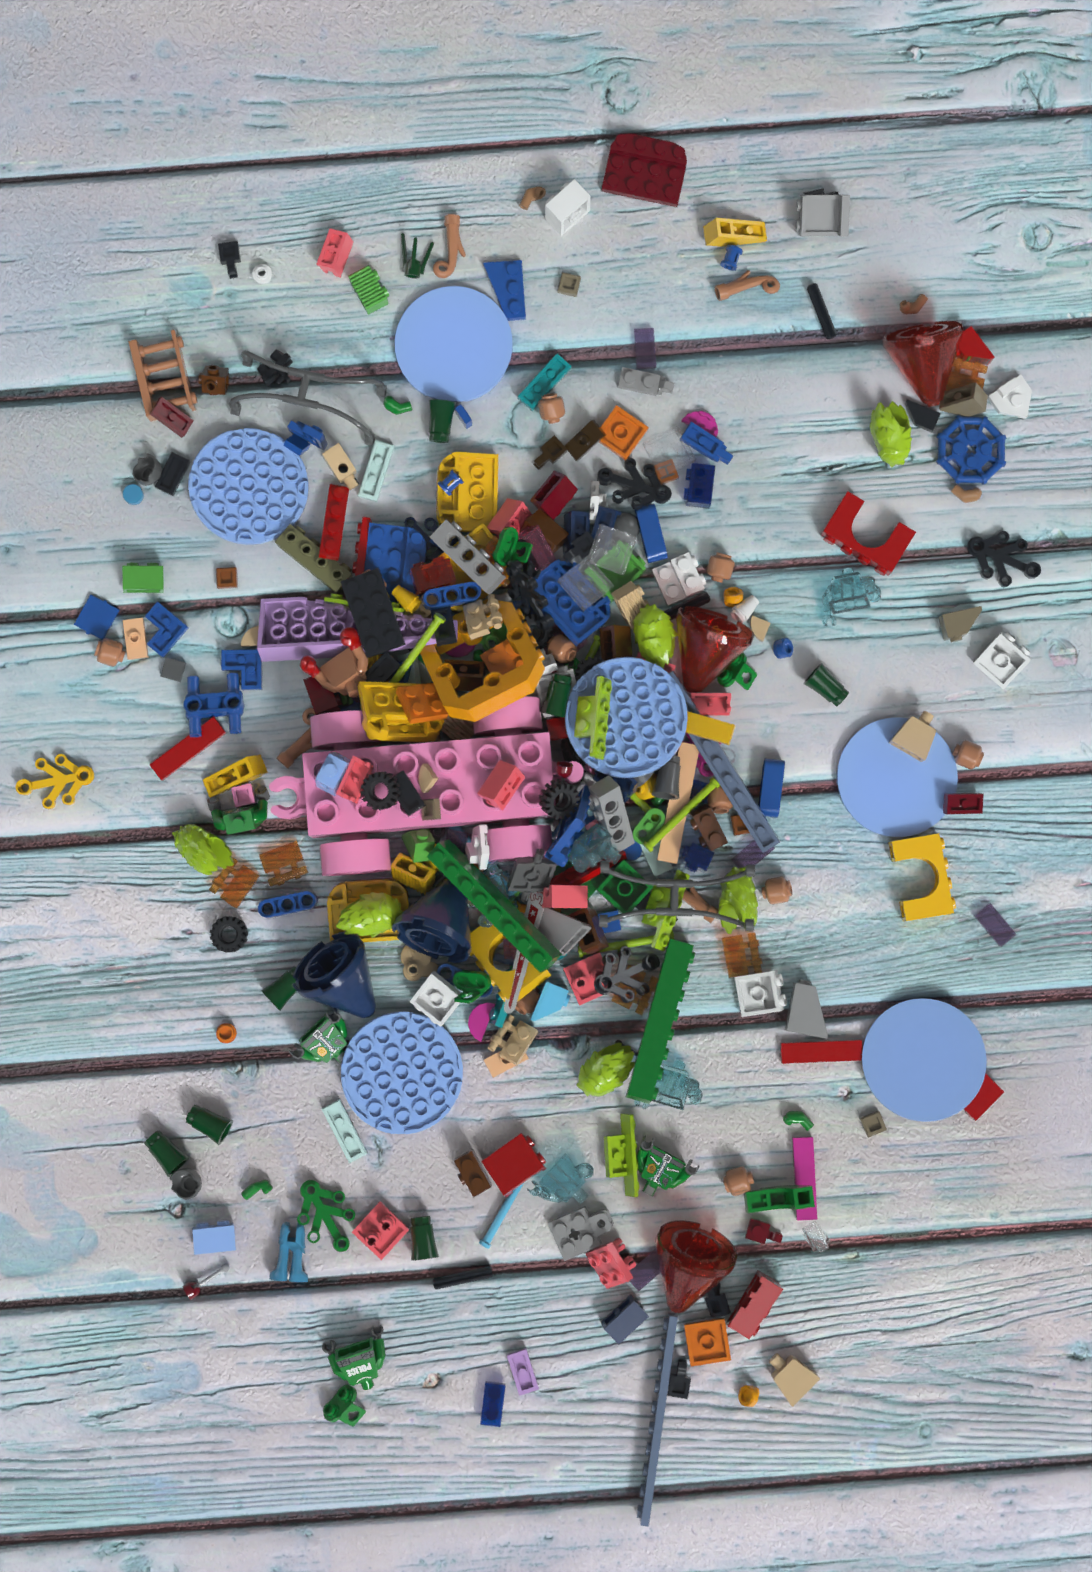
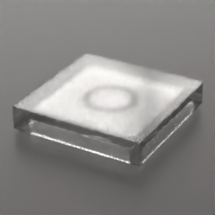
[643,425,696,478]
[587,524,637,576]
[557,556,614,611]

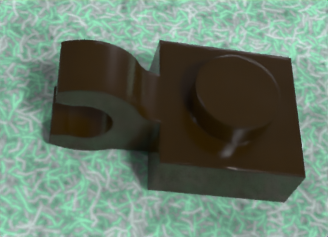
[533,435,568,470]

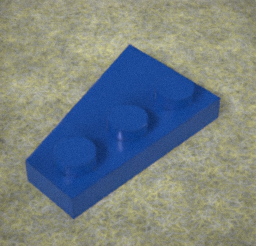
[483,260,526,321]

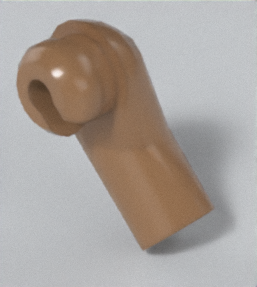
[519,186,546,210]
[900,294,928,314]
[951,484,982,503]

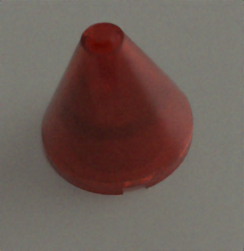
[882,320,963,407]
[676,606,755,693]
[655,1220,737,1313]

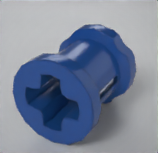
[720,245,743,271]
[438,469,464,496]

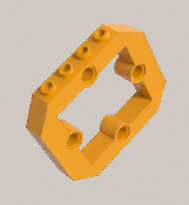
[420,599,545,722]

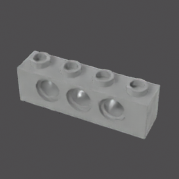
[430,520,506,595]
[588,776,635,855]

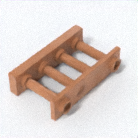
[128,330,198,422]

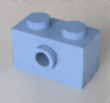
[192,1220,236,1255]

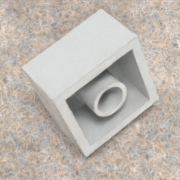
[545,179,591,236]

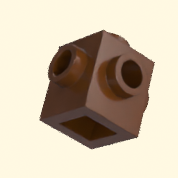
[198,365,229,395]

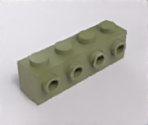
[275,524,353,594]

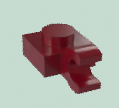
[745,1218,783,1244]

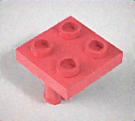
[563,952,611,1006]
[352,1201,410,1260]
[585,1238,636,1289]

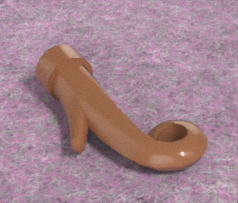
[433,214,466,278]
[715,270,780,301]
[276,708,315,768]
[666,886,719,923]

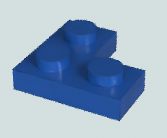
[287,420,328,450]
[144,601,189,658]
[221,650,262,690]

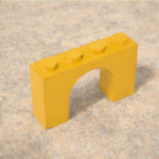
[888,833,956,922]
[470,920,551,1002]

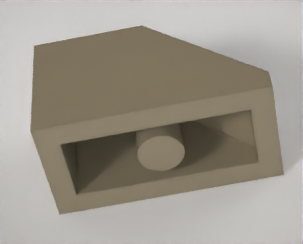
[939,382,988,417]
[939,606,982,643]

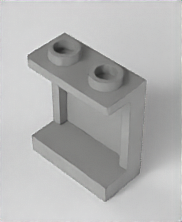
[796,195,850,237]

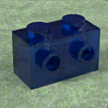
[683,463,715,509]
[680,842,715,873]

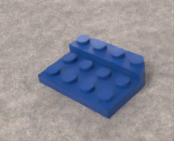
[364,523,427,607]
[534,559,610,647]
[544,784,590,868]

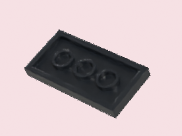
[340,568,406,658]

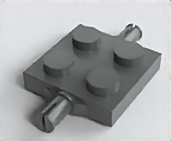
[507,849,557,902]

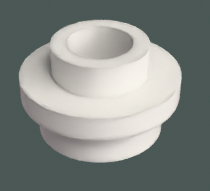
[252,264,272,284]

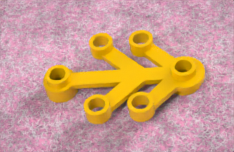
[15,754,94,809]

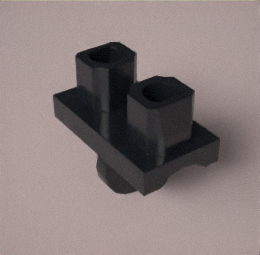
[257,349,293,387]

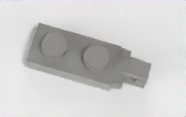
[618,367,674,396]

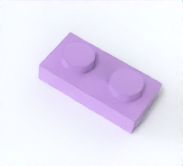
[507,1348,539,1396]

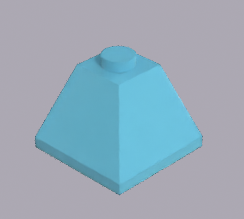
[530,981,571,1021]

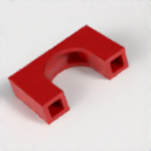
[821,491,916,576]

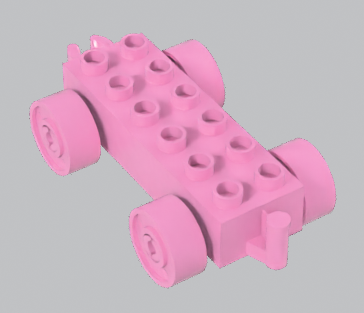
[269,697,584,876]

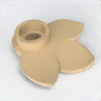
[401,945,439,981]

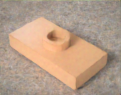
[123,617,149,660]
[484,1051,529,1078]

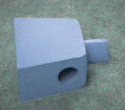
[315,752,351,796]

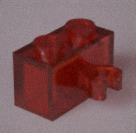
[409,556,456,595]

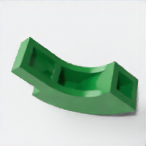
[744,1185,815,1213]

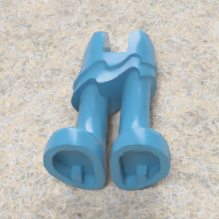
[269,1222,308,1282]

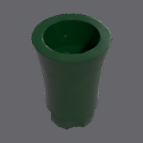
[429,399,456,443]
[804,663,849,707]
[540,673,572,718]
[261,966,297,1011]
[186,1105,233,1145]
[144,1130,189,1177]
[410,1216,439,1261]

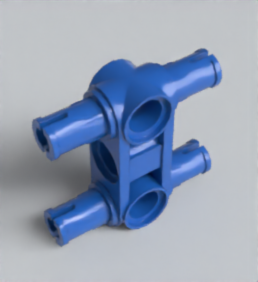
[183,673,245,737]

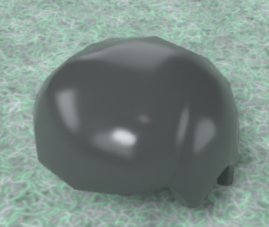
[132,454,162,486]
[611,512,640,543]
[170,1168,202,1200]

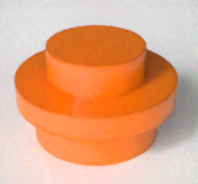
[216,1023,237,1043]

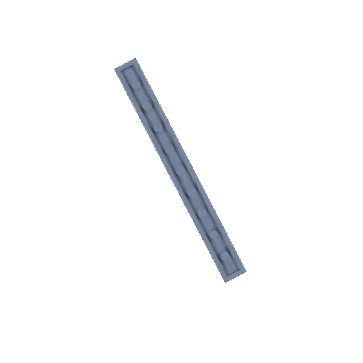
[669,671,781,853]
[637,1312,678,1527]

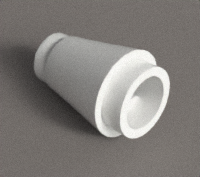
[730,595,759,624]

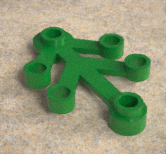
[297,1180,355,1252]

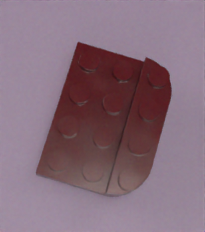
[601,134,687,207]

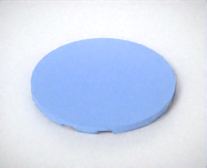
[395,286,513,402]
[188,428,308,545]
[565,657,688,778]
[837,717,958,837]
[862,998,987,1122]
[341,1011,463,1134]

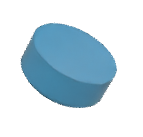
[123,484,144,505]

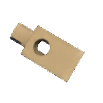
[322,443,359,490]
[889,711,936,762]
[769,1353,820,1407]

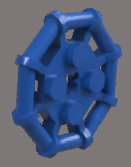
[936,415,1007,485]

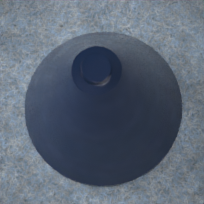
[392,877,471,963]
[292,931,376,1018]

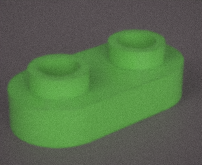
[633,807,665,844]

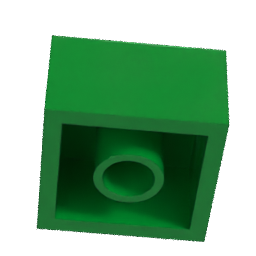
[596,860,653,913]

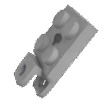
[548,1206,614,1261]

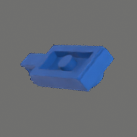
[680,422,733,465]

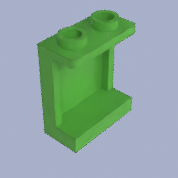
[584,540,646,604]

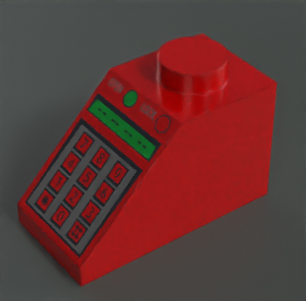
[948,326,995,365]

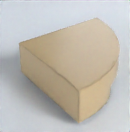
[750,615,770,642]
[241,626,259,647]
[419,764,438,793]

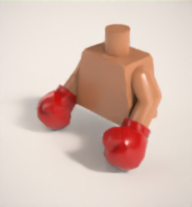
[300,627,368,698]

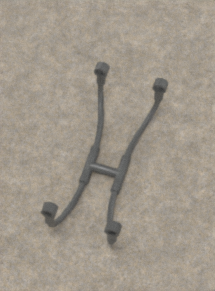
[229,350,387,446]
[599,861,755,931]

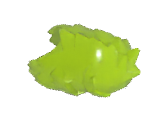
[870,401,912,467]
[633,604,678,669]
[172,824,234,875]
[718,866,758,934]
[336,892,403,938]
[576,1043,635,1097]

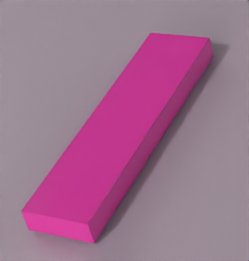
[792,1137,817,1220]

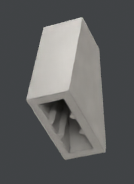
[538,908,592,956]
[785,979,828,1039]

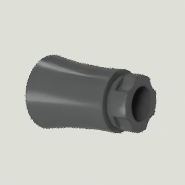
[651,755,681,800]

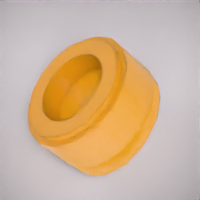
[723,587,743,607]
[738,1385,760,1407]

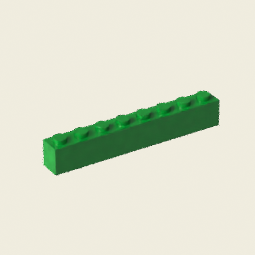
[427,839,562,973]
[626,938,695,1104]

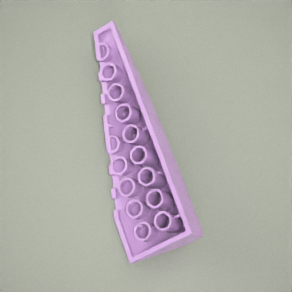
[257,597,458,662]

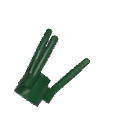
[401,233,434,279]

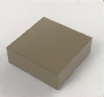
[558,272,581,297]
[421,798,441,821]
[860,1111,887,1138]

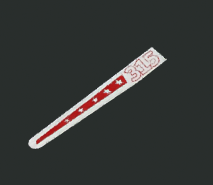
[504,891,544,1014]

